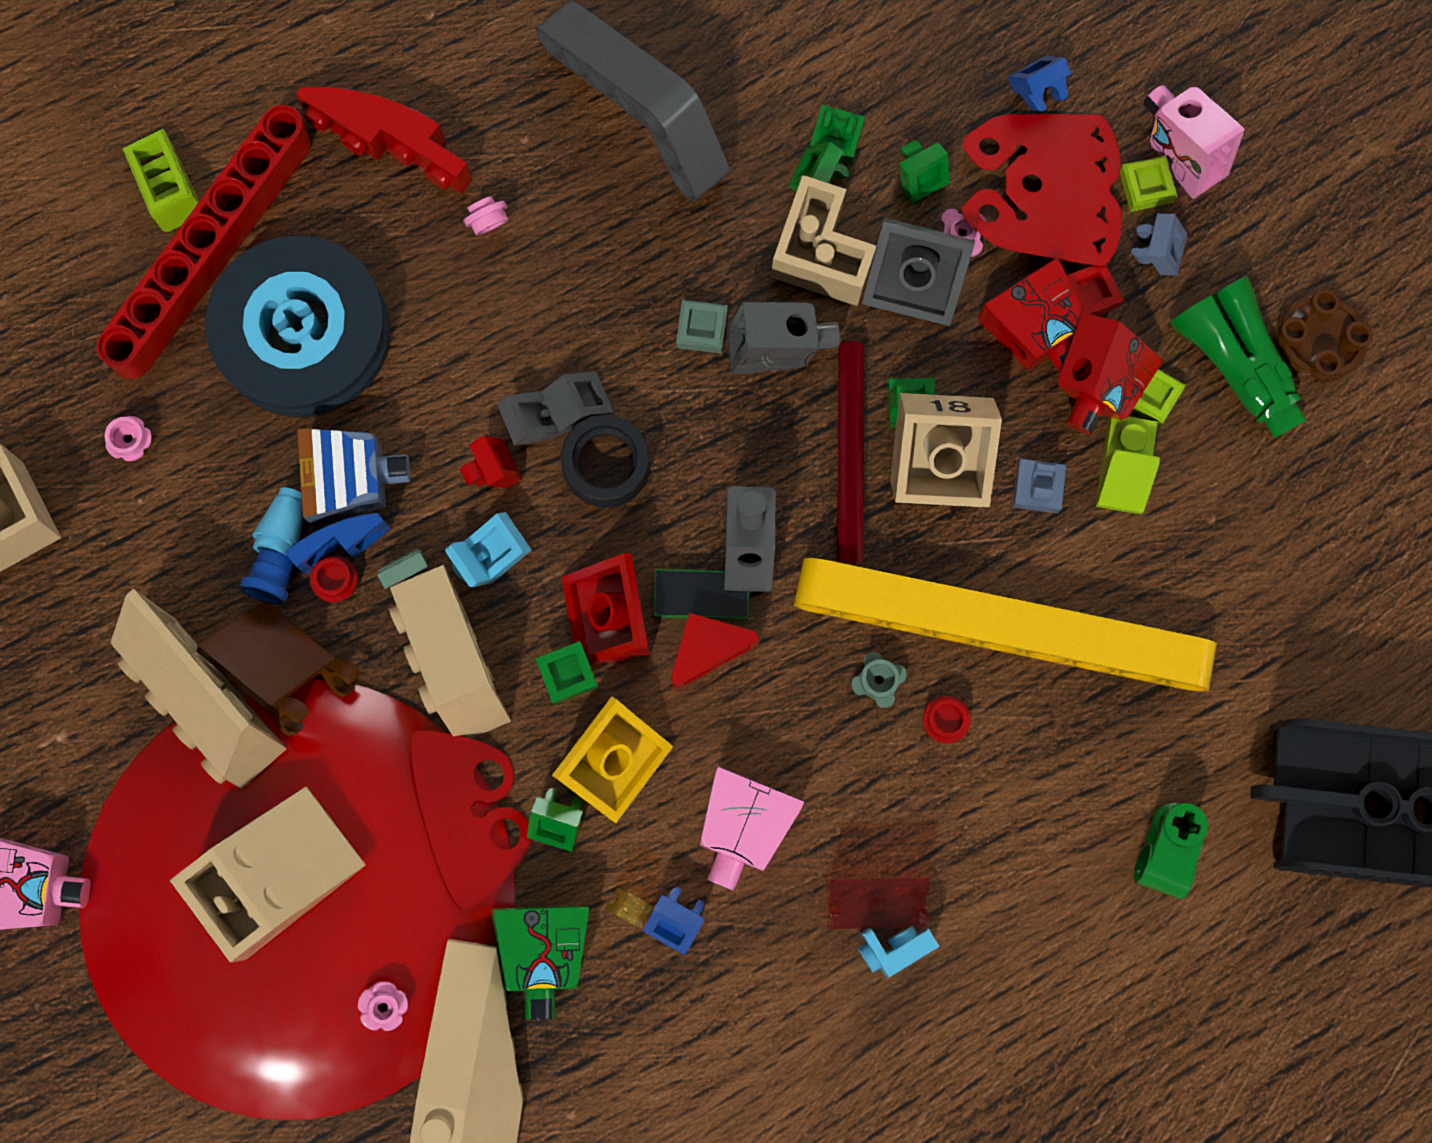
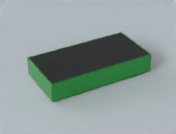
[654,569,749,621]

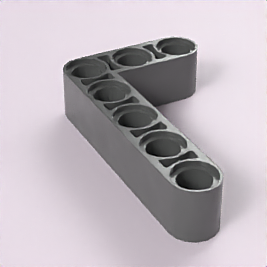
[535,0,730,202]

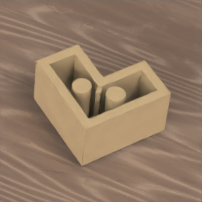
[771,175,877,306]

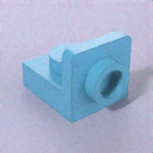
[857,925,939,977]

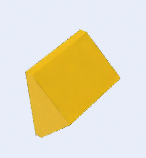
[552,697,673,823]

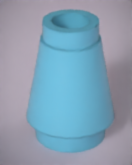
[252,487,303,556]

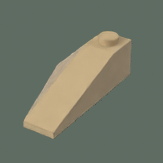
[410,939,524,1143]

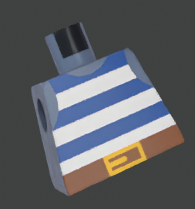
[297,429,411,526]

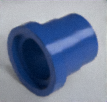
[239,549,294,605]

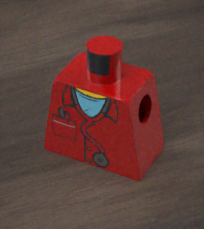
[978,258,1085,373]
[1058,313,1163,435]

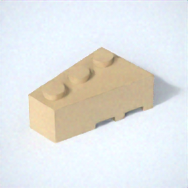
[389,565,511,739]

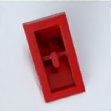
[671,613,760,691]

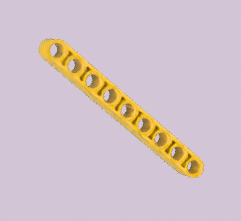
[794,558,1217,692]

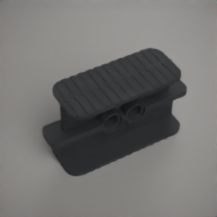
[1250,718,1432,887]

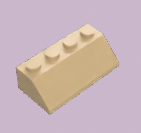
[111,589,287,789]

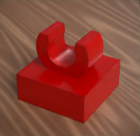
[459,435,523,488]

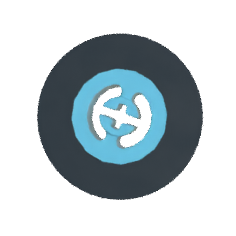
[205,236,390,417]

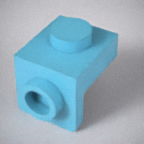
[445,512,532,587]

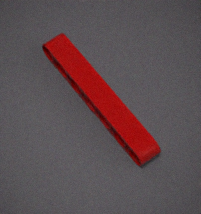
[97,105,312,379]

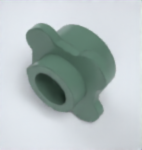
[851,652,907,708]

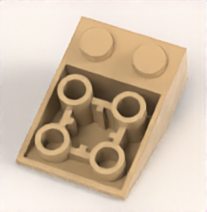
[170,787,366,963]

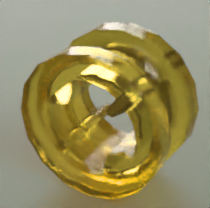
[606,886,655,929]

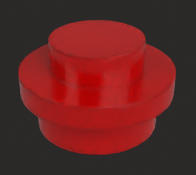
[310,555,358,603]
[922,696,971,744]

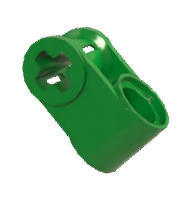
[1133,803,1208,900]

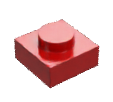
[1067,265,1124,316]

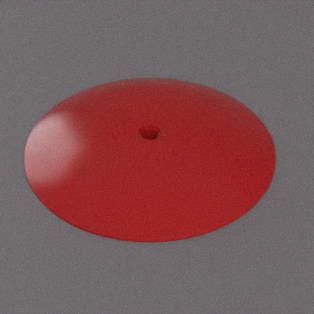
[79,679,515,1120]

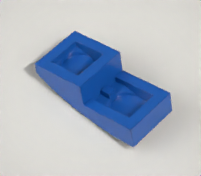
[285,513,391,575]

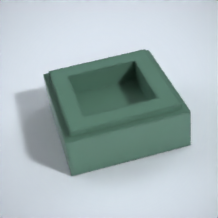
[676,300,728,354]
[377,548,428,589]

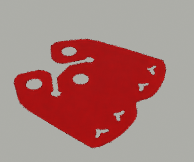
[962,114,1122,267]

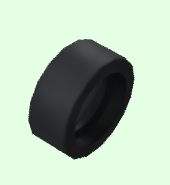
[560,414,650,508]

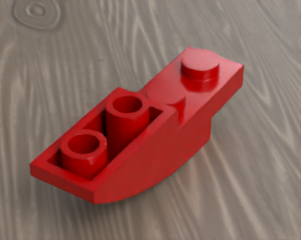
[296,87,472,194]

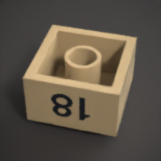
[890,393,1002,507]

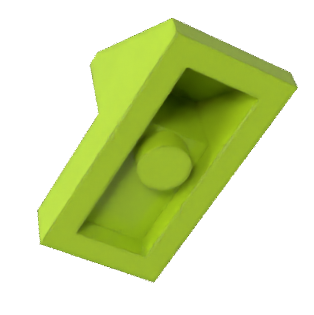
[1096,417,1160,515]

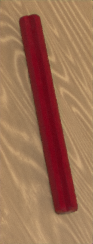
[837,341,864,567]

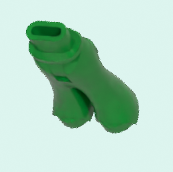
[1170,276,1306,439]

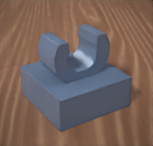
[1131,214,1187,276]
[1012,459,1066,514]

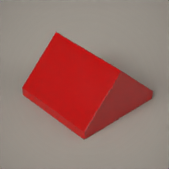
[561,553,650,667]

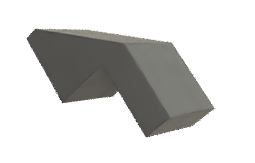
[497,371,613,445]

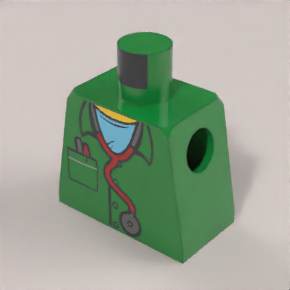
[491,905,589,1020]

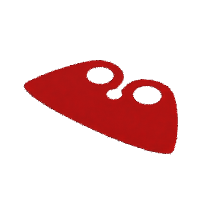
[411,730,532,910]

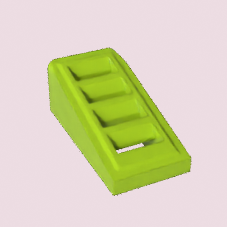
[122,129,199,232]

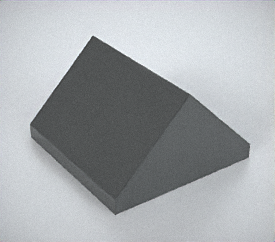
[862,218,975,326]

